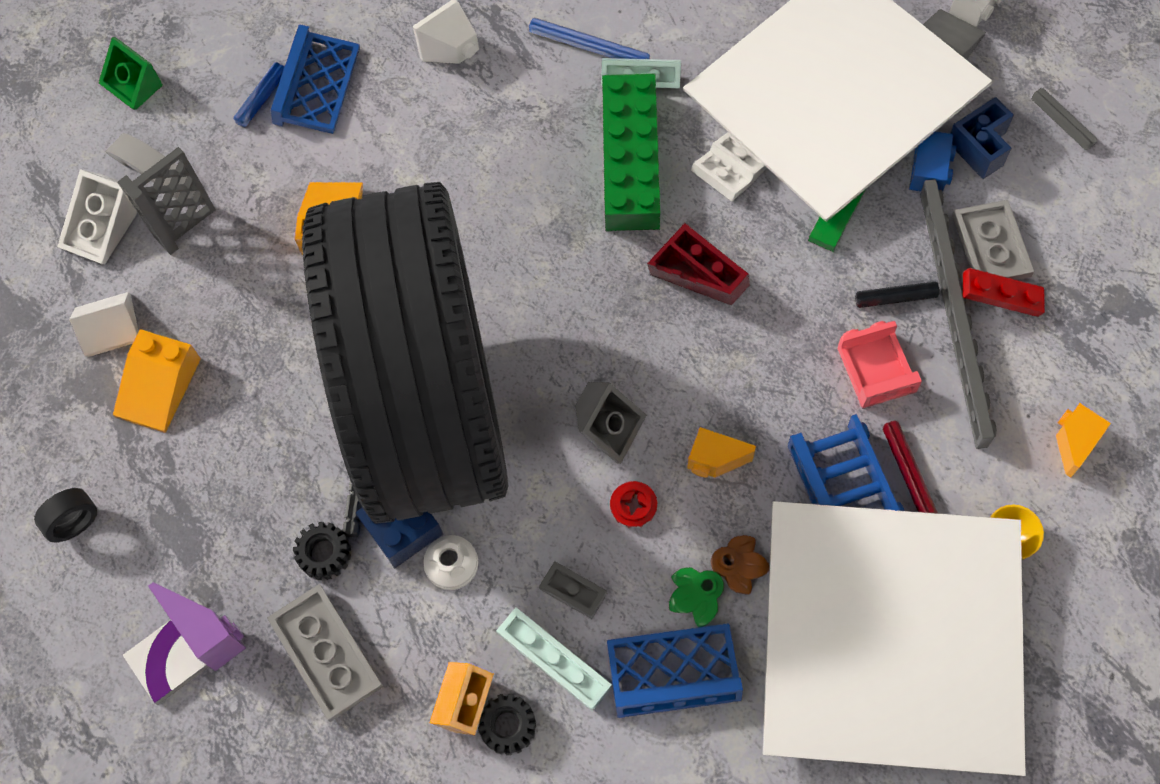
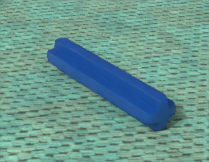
[233,62,285,127]

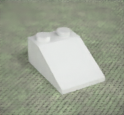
[57,169,137,264]

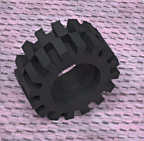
[293,522,351,580]
[478,694,536,755]

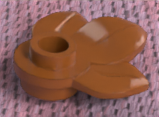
[711,535,770,595]

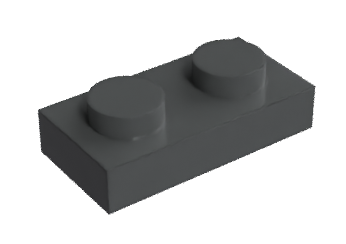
[539,561,607,619]

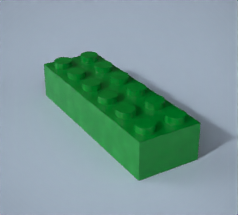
[602,74,660,231]

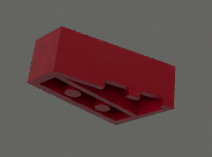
[647,223,750,306]

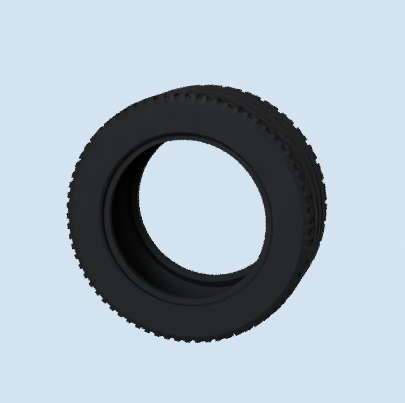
[302,182,509,524]

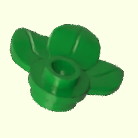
[669,567,724,627]

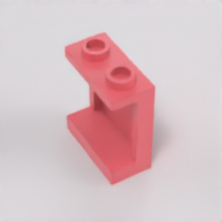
[837,321,922,408]

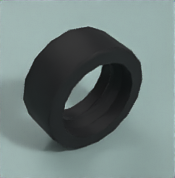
[34,488,97,543]

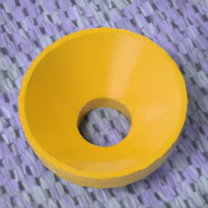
[989,504,1044,560]

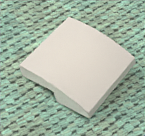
[691,132,767,201]

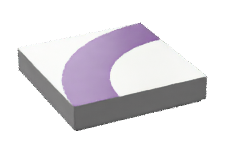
[123,620,209,705]

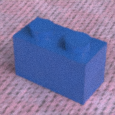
[909,131,956,192]

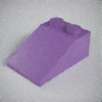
[148,582,246,671]

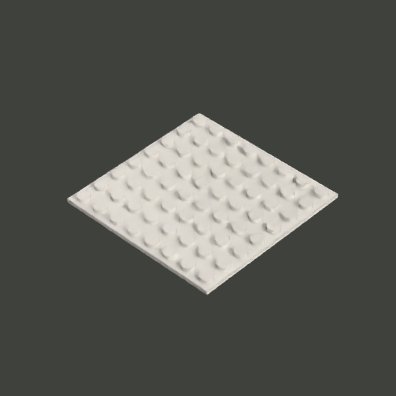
[683,0,992,222]
[763,501,1026,776]

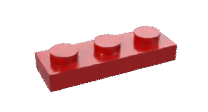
[963,268,1045,317]

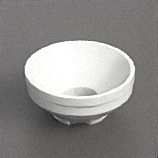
[423,535,479,590]

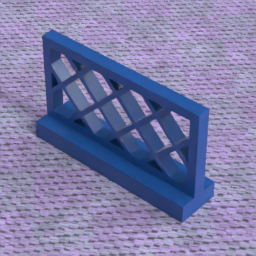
[270,24,360,134]
[607,623,743,718]

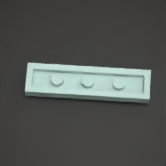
[496,607,612,711]

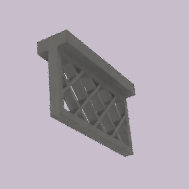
[117,147,216,255]

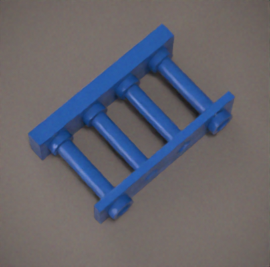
[787,414,905,511]

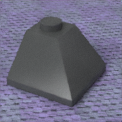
[575,382,647,464]

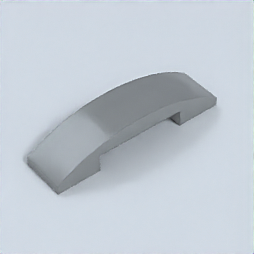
[105,133,195,200]

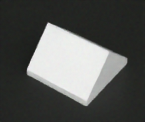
[69,292,139,358]

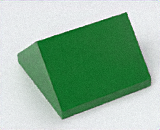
[98,37,163,110]

